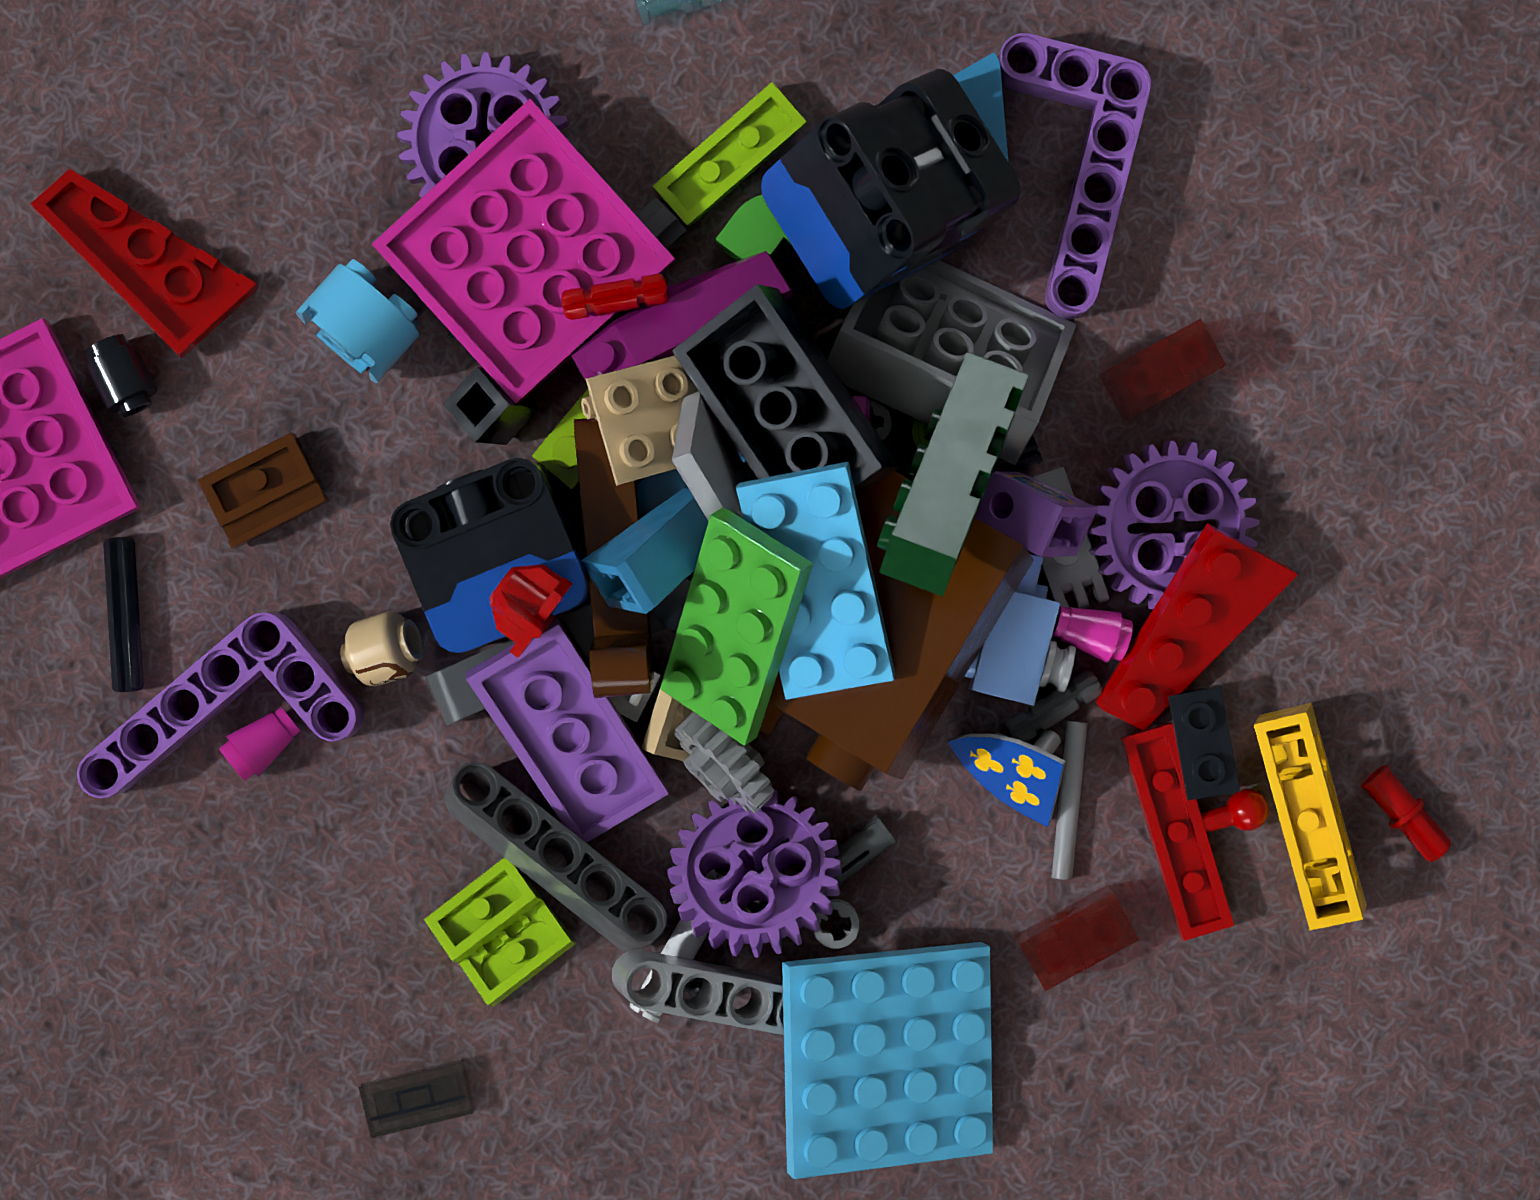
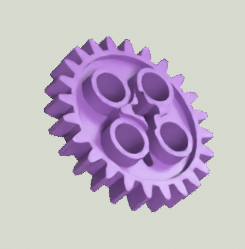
[397,52,570,198]
[1087,441,1260,610]
[667,790,842,958]

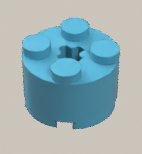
[296,259,420,383]

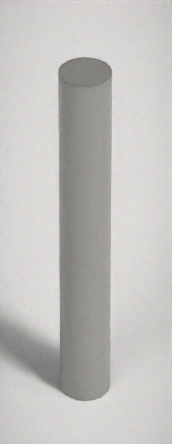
[1051,721,1088,880]

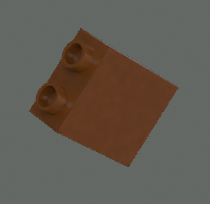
[760,471,1034,791]

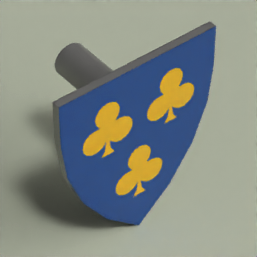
[947,730,1066,827]

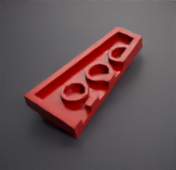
[30,169,258,359]
[1095,523,1298,730]

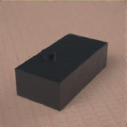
[672,284,900,498]

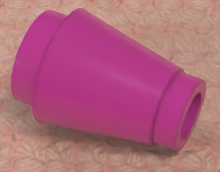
[1052,606,1133,663]
[219,707,301,781]

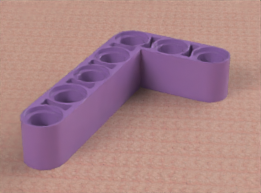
[998,33,1151,320]
[77,612,364,798]

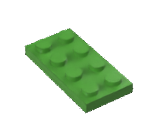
[660,507,813,746]

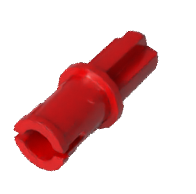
[1360,765,1452,862]

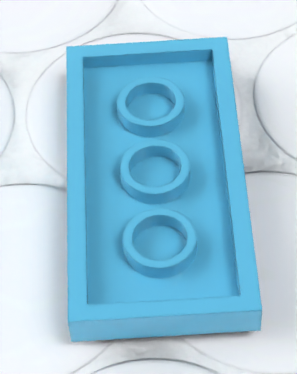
[736,462,896,700]

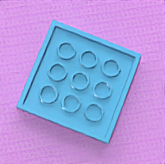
[782,942,993,1179]

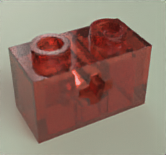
[1099,319,1226,421]
[1014,886,1139,991]

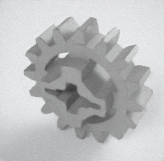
[674,712,774,814]

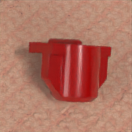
[489,564,573,658]

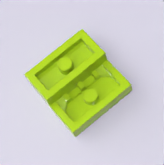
[424,858,576,1007]

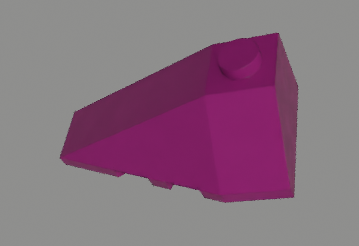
[572,251,795,381]

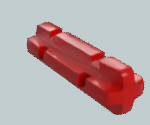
[561,273,669,320]

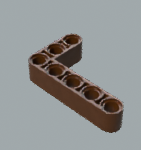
[574,418,654,698]

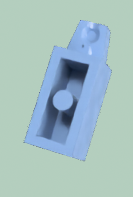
[964,553,1060,706]

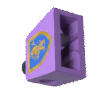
[975,471,1098,557]

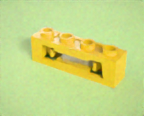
[1254,703,1367,931]

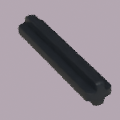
[103,537,144,693]

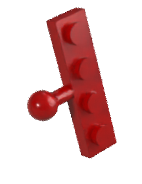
[1120,722,1269,941]

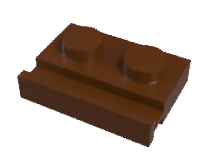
[197,432,330,549]

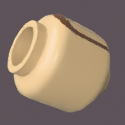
[340,611,424,686]

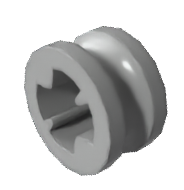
[1039,640,1076,693]
[813,899,859,949]

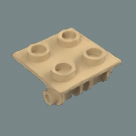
[581,356,697,486]

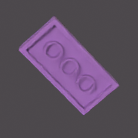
[466,618,669,843]

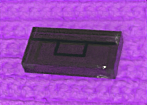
[358,1059,475,1138]

